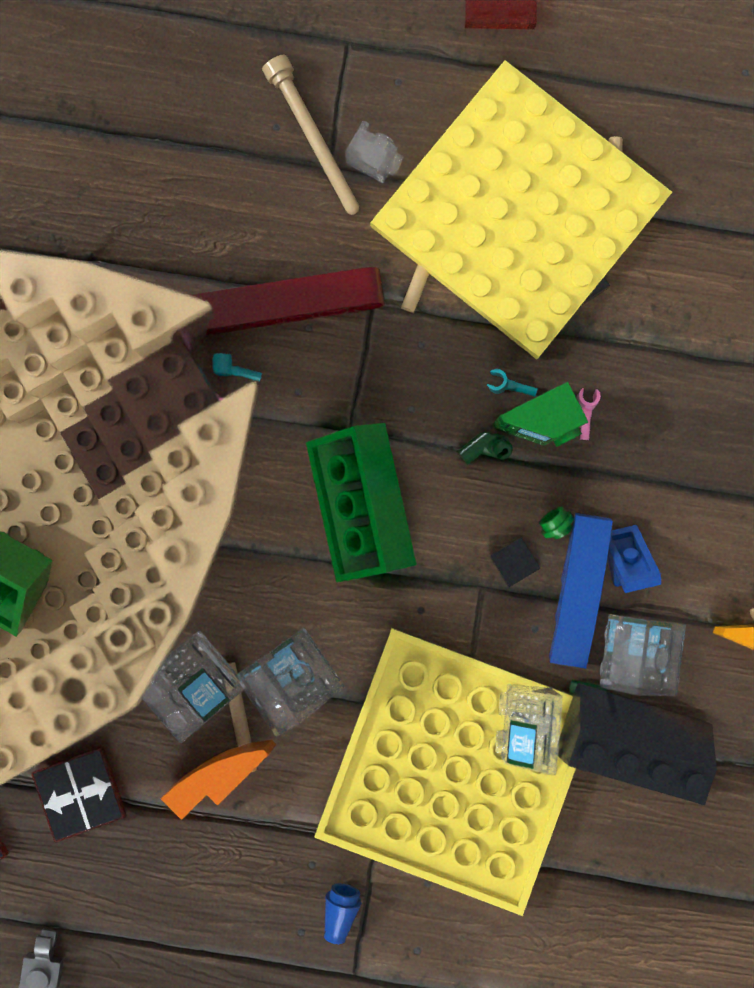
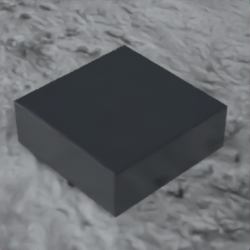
[489,538,541,587]

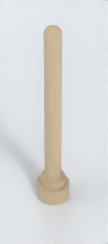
[262,55,359,215]

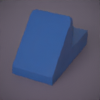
[607,525,661,593]

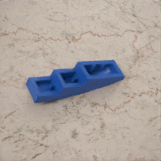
[549,513,613,669]

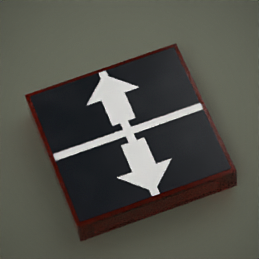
[31,746,127,843]

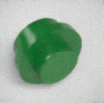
[539,506,574,539]

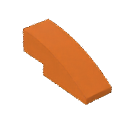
[161,739,276,820]

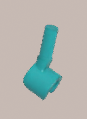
[213,353,262,381]
[487,369,537,397]

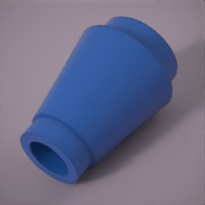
[324,883,362,944]

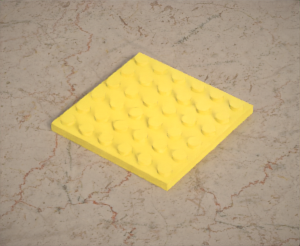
[370,60,672,359]
[314,628,576,916]

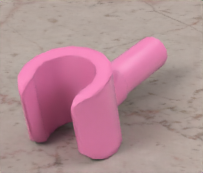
[576,388,601,440]

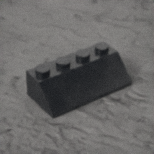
[554,683,717,805]

